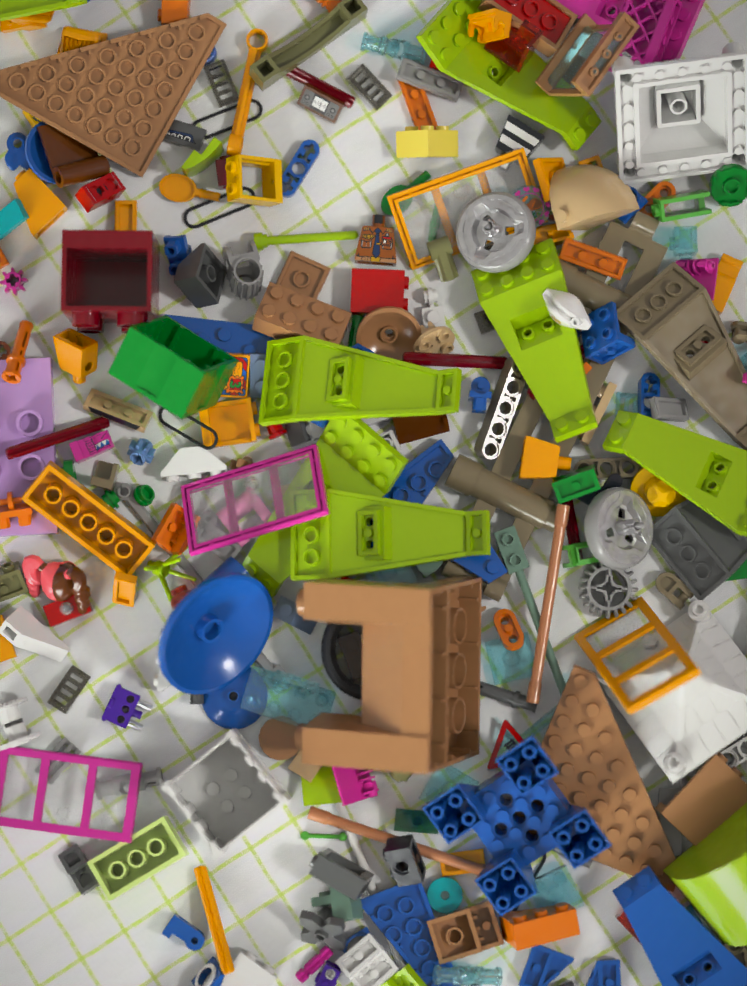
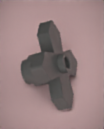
[299,907,346,951]

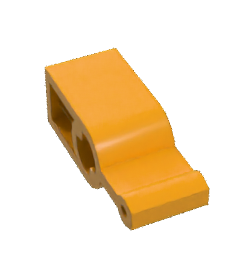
[712,253,743,315]

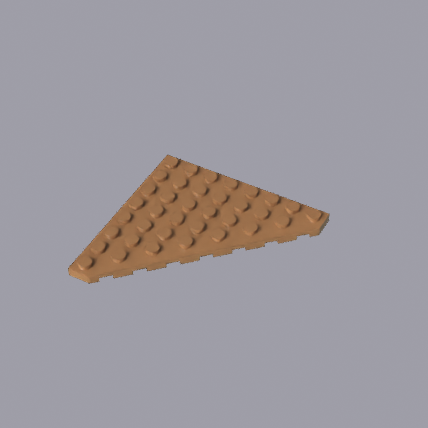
[0,13,227,177]
[515,664,676,892]

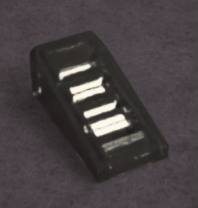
[203,59,239,108]
[345,63,393,111]
[47,665,91,714]

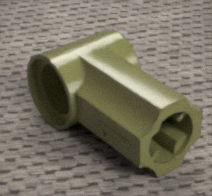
[426,235,459,282]

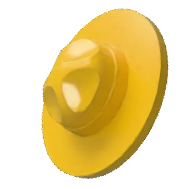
[630,468,687,516]

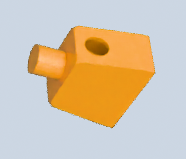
[53,328,98,384]
[518,436,572,479]

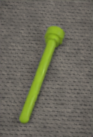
[253,230,359,250]

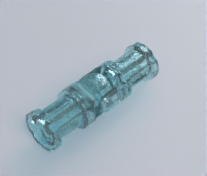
[360,32,427,65]
[433,965,503,986]

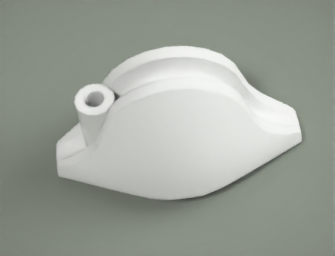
[542,288,592,330]

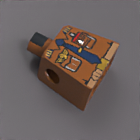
[355,214,396,267]

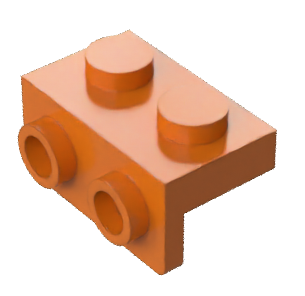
[151,503,201,555]

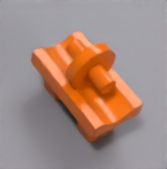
[0,491,34,529]

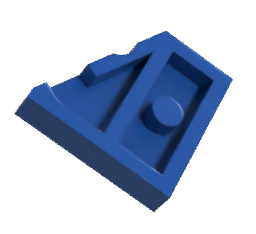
[450,544,508,584]
[518,945,574,986]
[586,959,621,986]

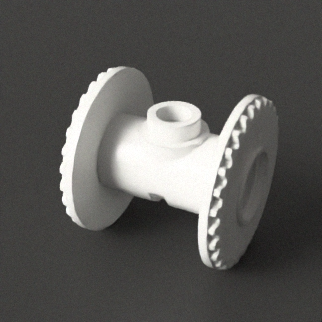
[0,697,41,751]

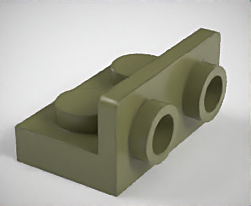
[0,561,29,602]

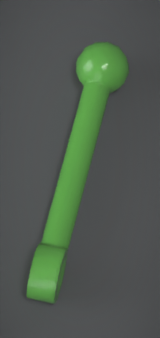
[300,831,347,841]

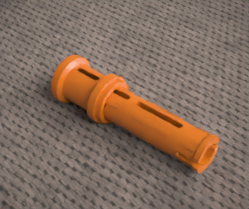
[1,320,34,384]

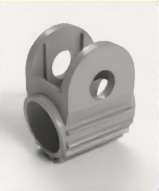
[222,241,264,301]

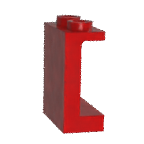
[350,268,409,315]

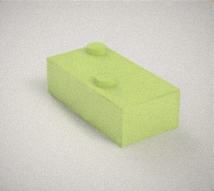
[87,816,189,901]

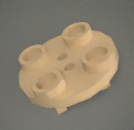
[413,321,455,354]

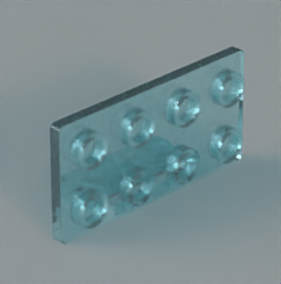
[240,666,336,726]

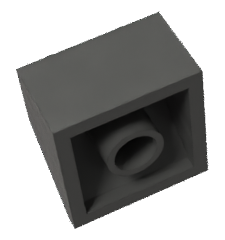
[174,243,226,308]

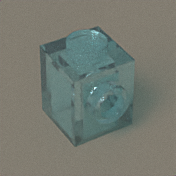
[669,226,698,260]

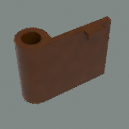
[37,124,110,188]
[392,414,450,445]

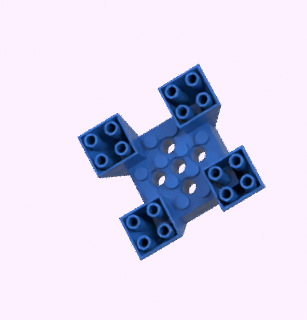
[422,735,612,916]

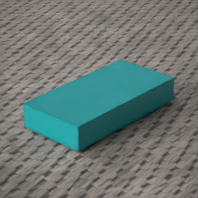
[0,199,29,240]

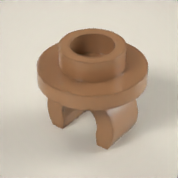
[229,457,253,470]

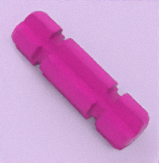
[295,946,333,983]

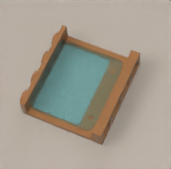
[535,12,640,97]

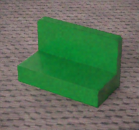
[551,464,601,504]

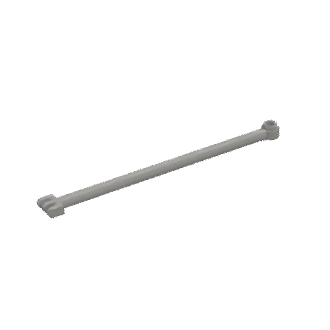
[116,483,289,690]

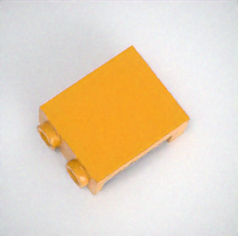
[199,397,261,448]

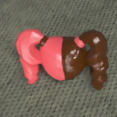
[22,554,91,614]

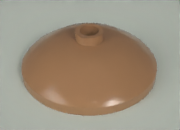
[356,306,422,361]

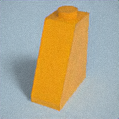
[14,168,68,240]

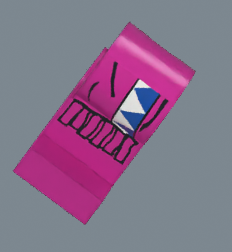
[69,430,115,464]

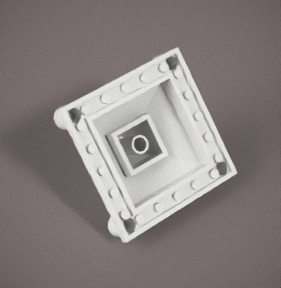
[611,42,747,184]
[596,600,747,784]

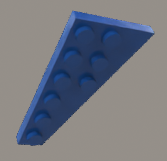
[164,314,277,354]
[370,439,454,548]
[361,883,460,986]

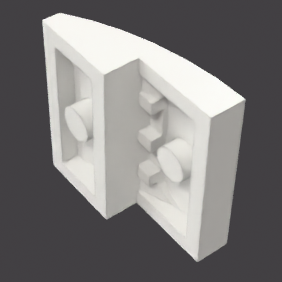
[335,933,400,986]

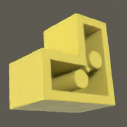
[396,126,458,158]

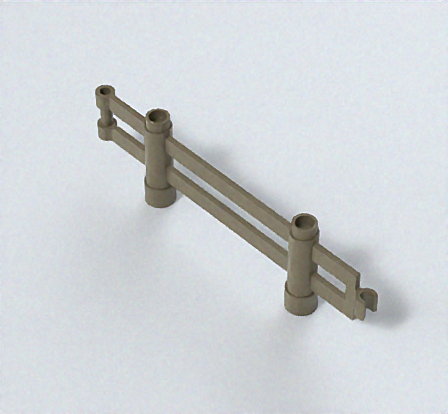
[441,211,668,602]

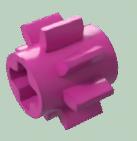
[0,267,28,296]

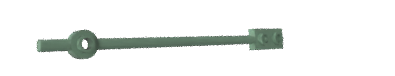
[493,525,566,695]

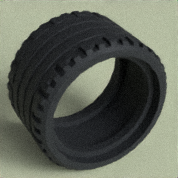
[321,623,362,700]

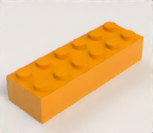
[21,460,155,575]

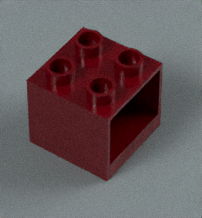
[61,230,160,334]

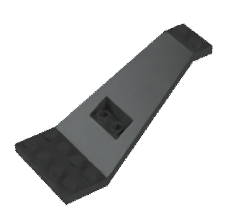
[652,486,747,600]

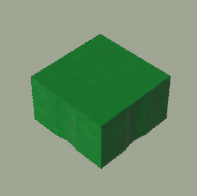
[108,315,239,419]

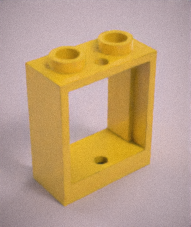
[225,154,283,207]

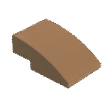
[427,900,504,964]

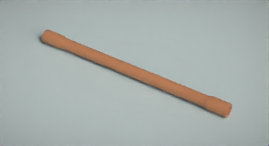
[526,504,570,704]
[307,806,486,875]

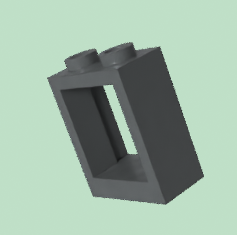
[309,848,375,901]

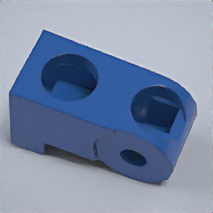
[162,913,205,950]

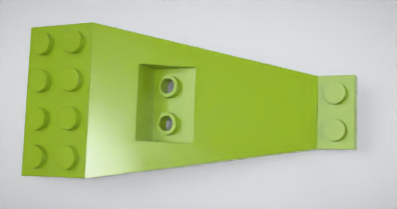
[471,238,598,443]

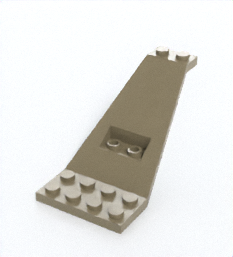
[617,262,747,451]

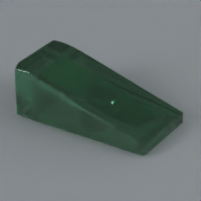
[394,808,438,834]

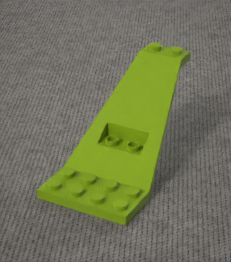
[416,0,602,151]
[258,335,462,426]
[602,410,747,537]
[242,419,409,598]
[290,489,491,581]

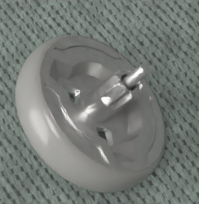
[456,192,536,273]
[584,487,654,569]

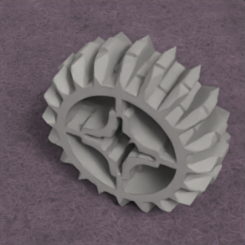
[578,562,638,619]

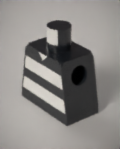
[495,114,545,171]

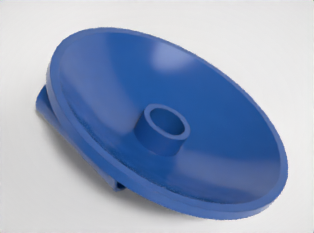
[158,556,273,695]

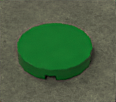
[709,164,747,207]

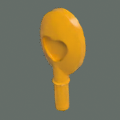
[159,174,221,202]

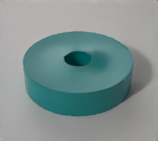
[427,877,463,913]

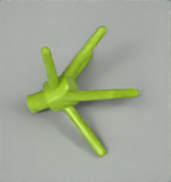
[144,546,197,602]

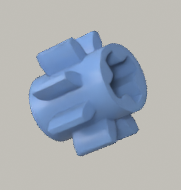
[127,438,156,466]

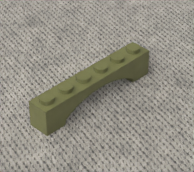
[249,0,368,91]

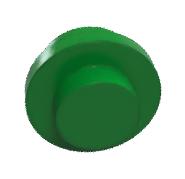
[134,485,155,506]
[101,489,120,509]

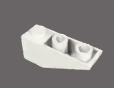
[0,606,70,662]

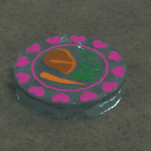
[512,185,551,228]

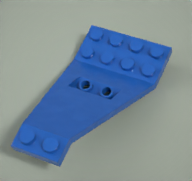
[612,866,747,986]

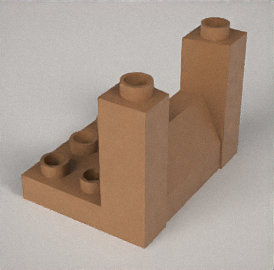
[295,576,482,775]

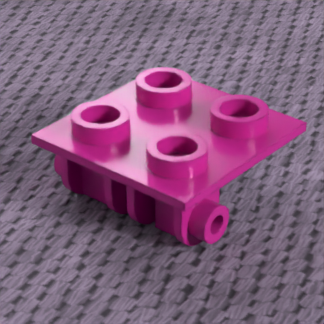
[675,258,719,300]
[332,766,379,806]

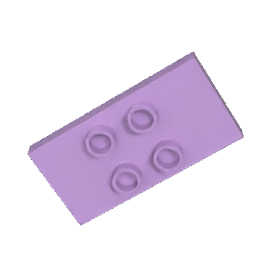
[0,357,59,537]

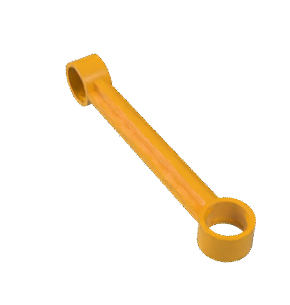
[226,29,268,156]

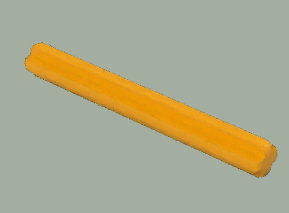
[194,866,235,974]

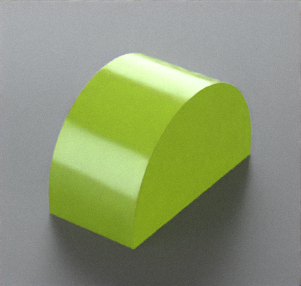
[663,803,747,946]

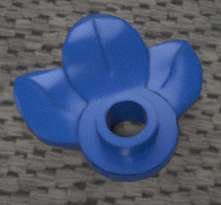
[5,132,32,171]

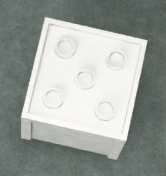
[160,728,292,858]

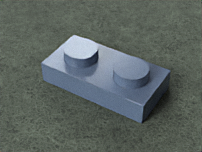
[250,353,266,398]

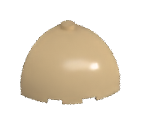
[549,164,640,230]

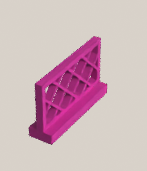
[608,0,683,72]

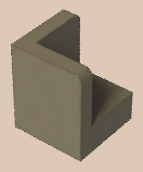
[90,461,120,491]

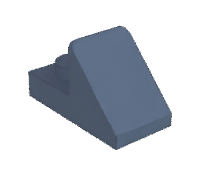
[273,595,317,635]

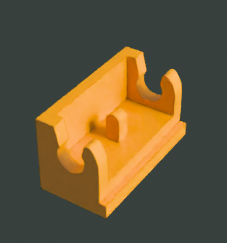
[468,8,512,44]
[534,223,574,246]

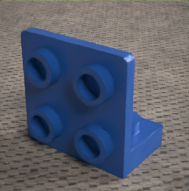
[581,301,636,365]

